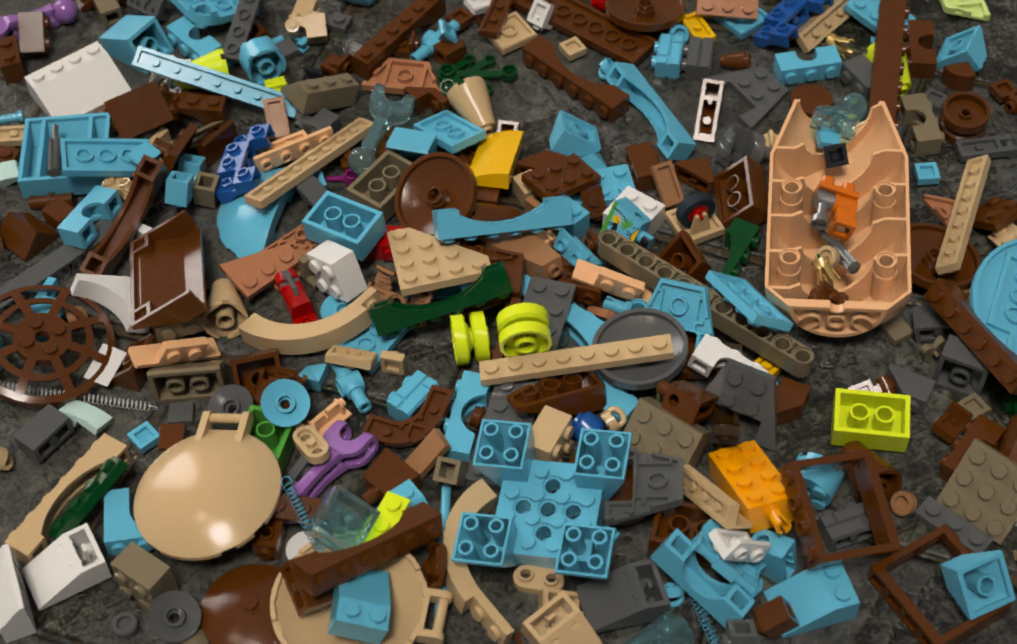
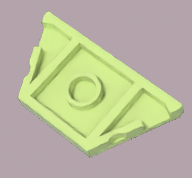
[939,0,991,21]

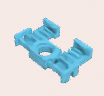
[690,519,766,599]

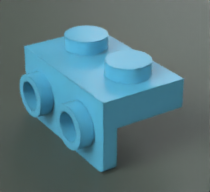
[553,229,603,268]

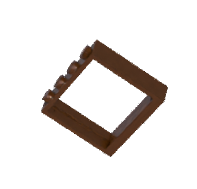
[779,449,902,570]
[867,524,1013,644]

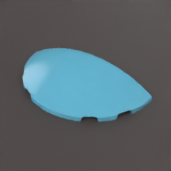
[217,168,299,259]

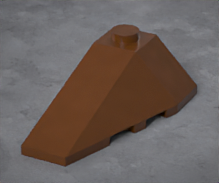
[507,370,605,415]

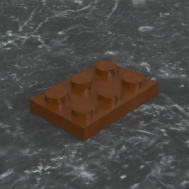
[521,153,602,200]

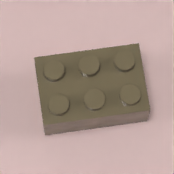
[346,149,412,223]
[623,397,713,469]

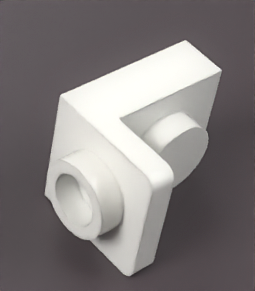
[526,0,555,31]

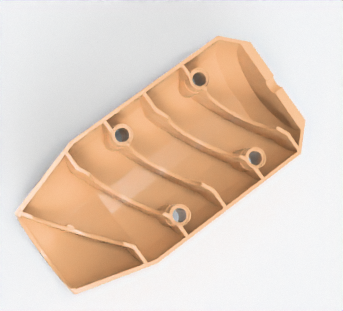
[765,99,912,337]

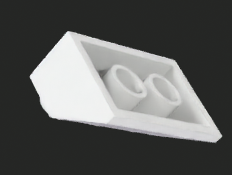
[0,543,37,643]

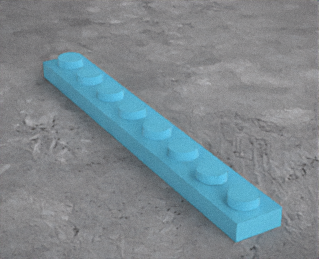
[132,45,298,120]

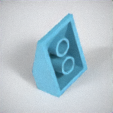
[763,564,860,639]
[328,569,391,644]

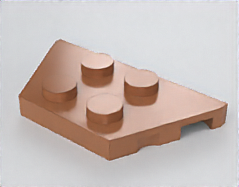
[361,58,441,95]

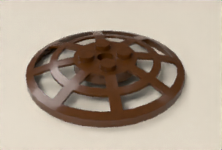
[0,285,115,407]

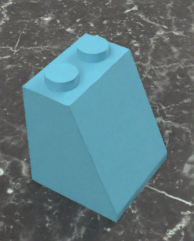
[99,15,174,74]

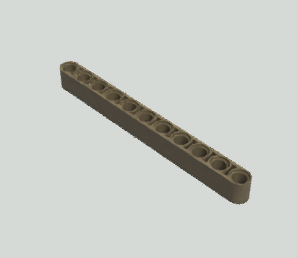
[598,229,814,378]

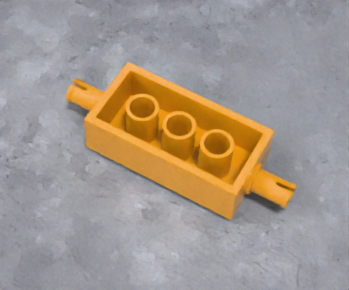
[708,440,794,535]

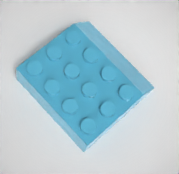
[17,112,114,199]

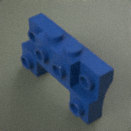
[753,0,834,48]
[216,123,275,204]

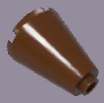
[462,202,521,246]
[840,441,903,503]

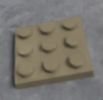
[936,438,1017,545]

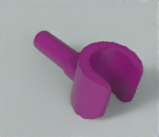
[326,169,356,186]

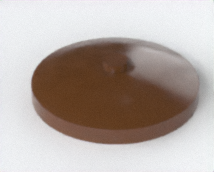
[605,0,686,32]
[394,152,478,236]
[910,222,981,291]
[200,564,281,644]

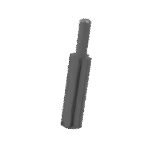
[47,124,61,177]
[818,230,860,274]

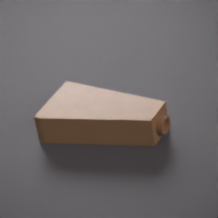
[478,230,564,280]

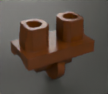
[807,280,849,305]

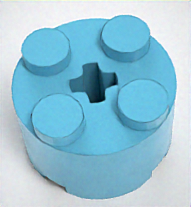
[239,36,286,86]
[795,452,844,510]

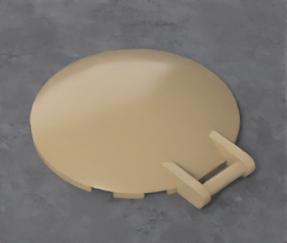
[133,411,282,561]
[270,531,453,644]

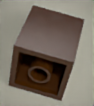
[103,80,180,139]

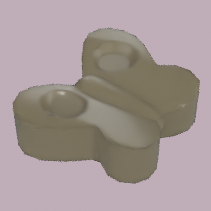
[920,335,947,362]

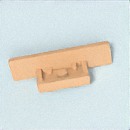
[253,126,334,173]
[571,259,654,304]
[128,336,221,369]

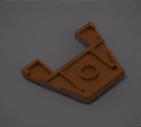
[450,242,525,317]

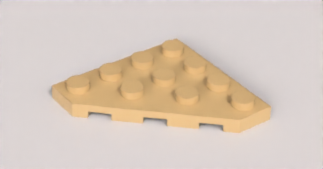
[387,227,491,297]

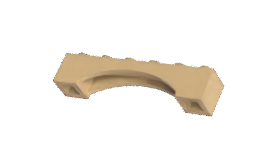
[5,433,132,564]

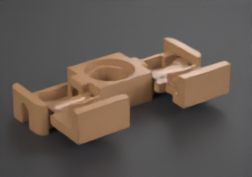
[364,265,436,328]

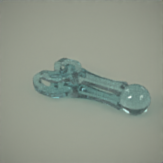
[348,83,416,174]
[809,92,868,141]

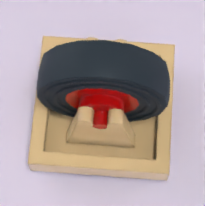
[664,192,725,244]

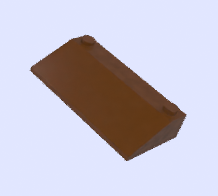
[130,209,207,330]

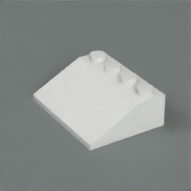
[24,41,131,117]

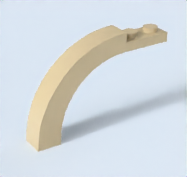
[441,478,514,644]

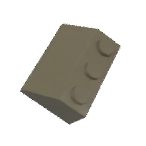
[280,73,360,115]
[147,360,227,403]

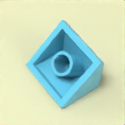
[386,127,437,160]

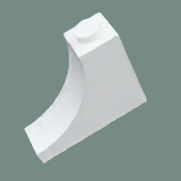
[70,273,151,333]

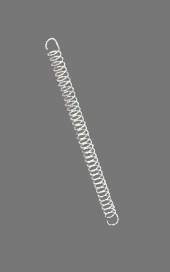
[0,381,159,412]

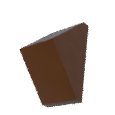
[675,158,714,196]

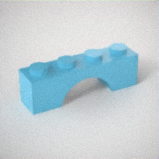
[442,370,493,462]
[649,528,755,628]

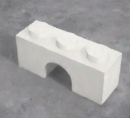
[687,333,769,378]

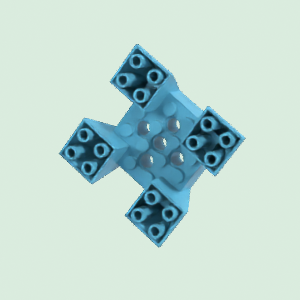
[451,419,633,580]

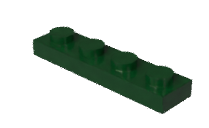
[47,456,128,540]

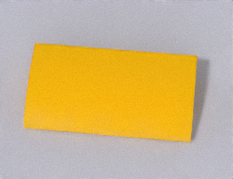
[470,130,524,189]

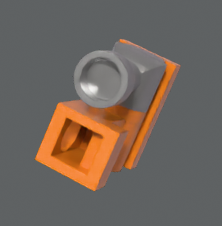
[810,175,860,241]

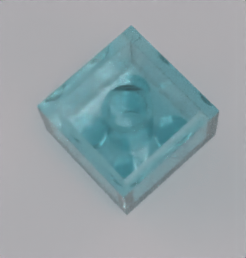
[303,484,381,551]

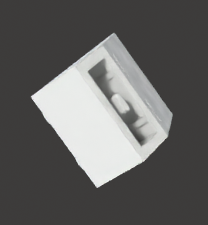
[21,523,112,611]

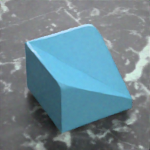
[298,363,329,392]

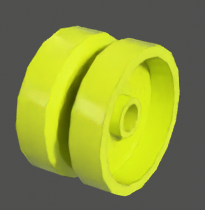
[496,302,552,357]
[450,310,490,367]

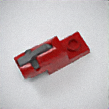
[274,268,318,324]

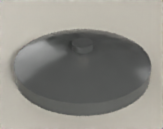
[592,308,689,390]

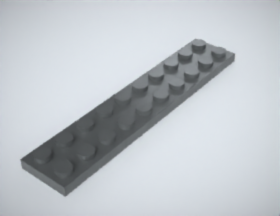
[465,276,577,491]

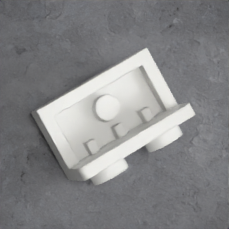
[708,528,772,563]

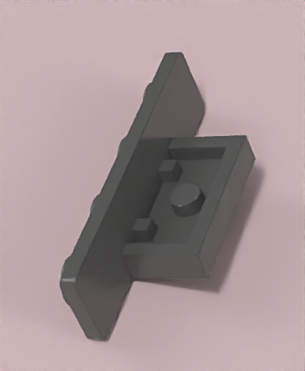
[221,0,261,62]

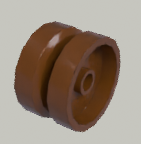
[939,92,991,145]

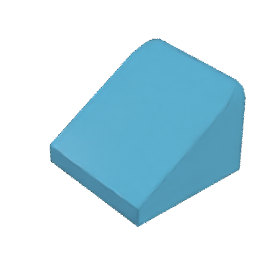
[127,141,161,165]

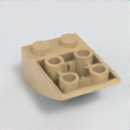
[520,590,603,644]

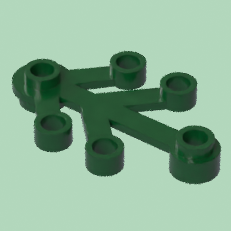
[437,54,518,97]

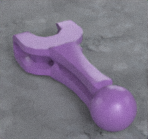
[0,0,78,41]
[284,420,379,524]

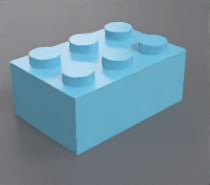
[302,191,387,262]

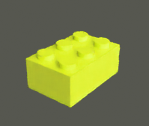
[830,388,911,453]

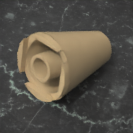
[447,76,496,135]
[202,278,249,339]

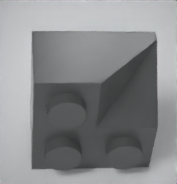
[932,334,990,397]

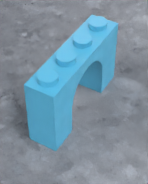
[104,487,155,556]

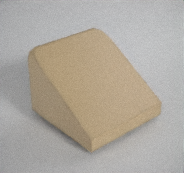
[292,0,319,16]

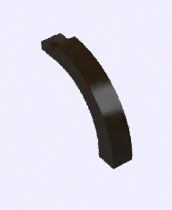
[712,342,742,445]

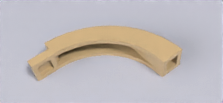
[238,286,381,355]

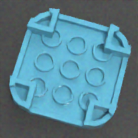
[170,0,260,29]

